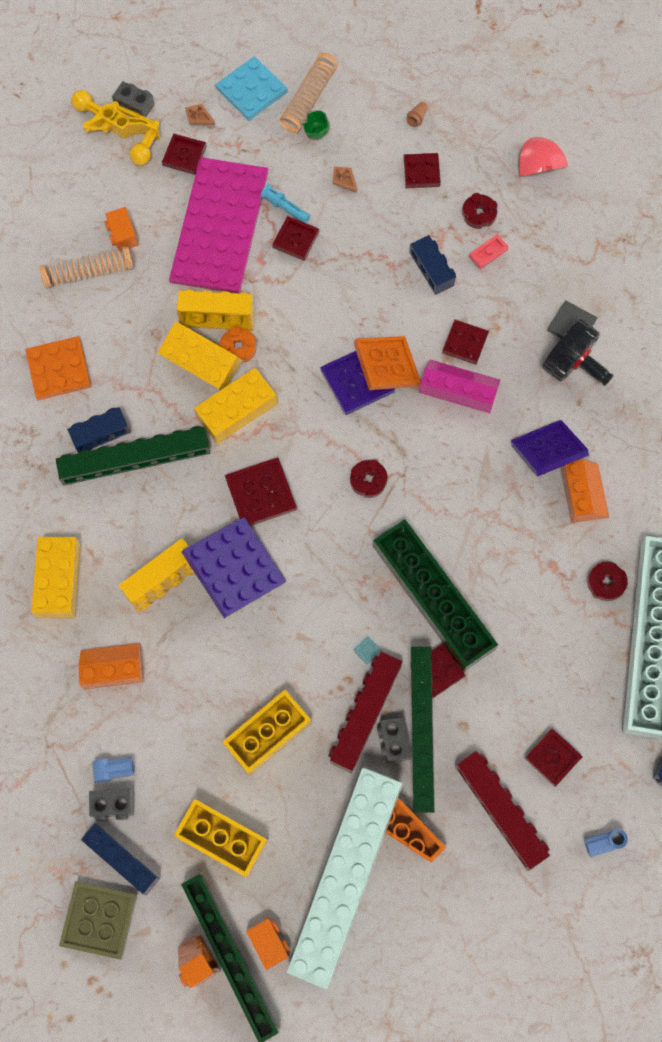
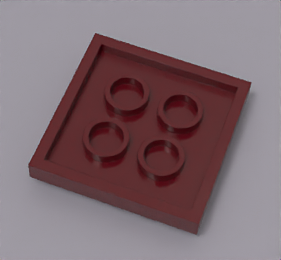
[224,457,297,526]

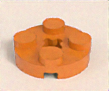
[220,326,256,362]

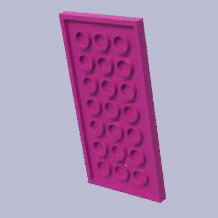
[169,157,268,294]

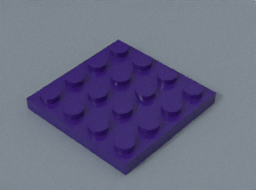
[181,517,286,619]

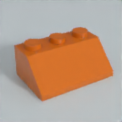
[560,459,609,523]
[78,643,143,690]

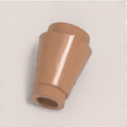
[406,102,428,127]

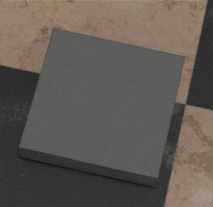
[547,301,598,338]

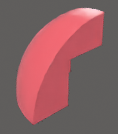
[520,137,568,177]

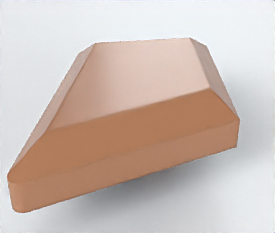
[185,104,215,125]
[332,167,357,192]

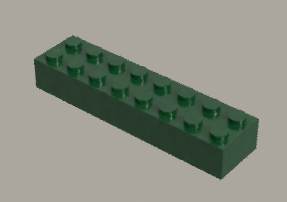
[373,519,498,672]

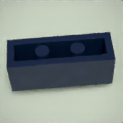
[409,235,456,295]
[67,407,131,454]

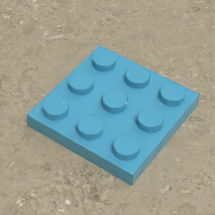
[215,56,288,121]

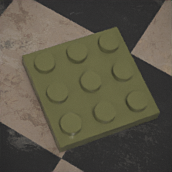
[59,881,137,960]

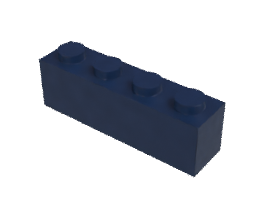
[81,823,160,895]

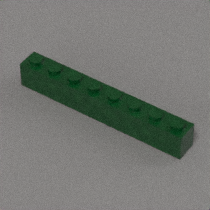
[55,426,211,486]
[411,646,435,813]
[181,874,280,1042]

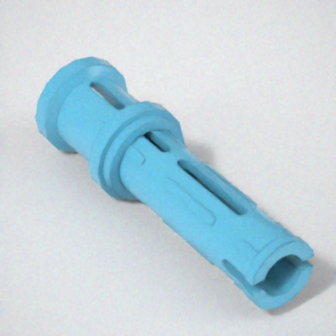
[261,184,311,223]

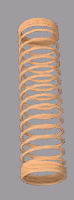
[280,53,338,133]
[39,246,134,288]

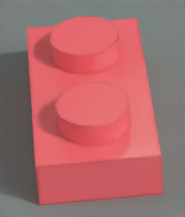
[469,234,509,270]

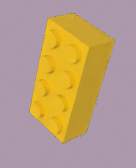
[177,289,255,331]
[157,321,243,390]
[194,368,278,444]
[31,537,81,618]
[118,538,195,613]
[222,690,312,776]
[174,799,268,878]

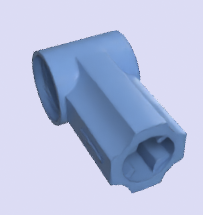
[92,757,134,783]
[584,829,628,857]

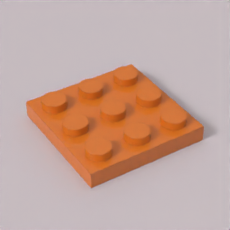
[25,336,91,401]
[353,336,421,390]

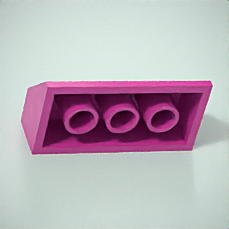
[419,359,500,413]

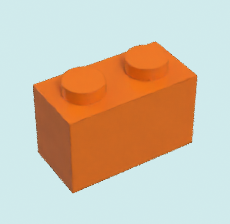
[104,207,138,252]
[246,918,291,970]

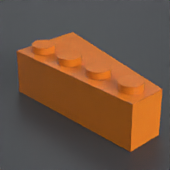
[386,797,447,863]
[178,934,221,989]

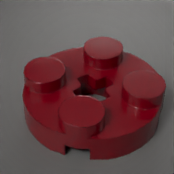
[462,193,498,229]
[350,460,388,498]
[587,562,628,601]

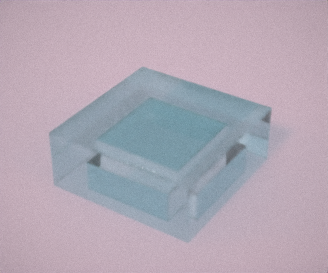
[354,637,382,665]

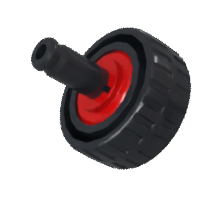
[542,319,614,386]

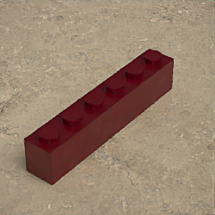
[328,651,403,773]
[455,751,550,871]

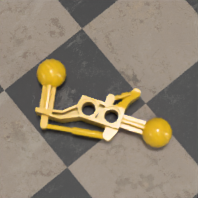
[71,90,161,166]

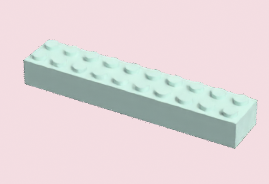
[623,536,662,739]
[287,768,403,990]

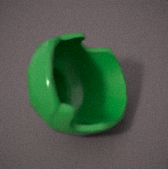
[303,110,330,139]

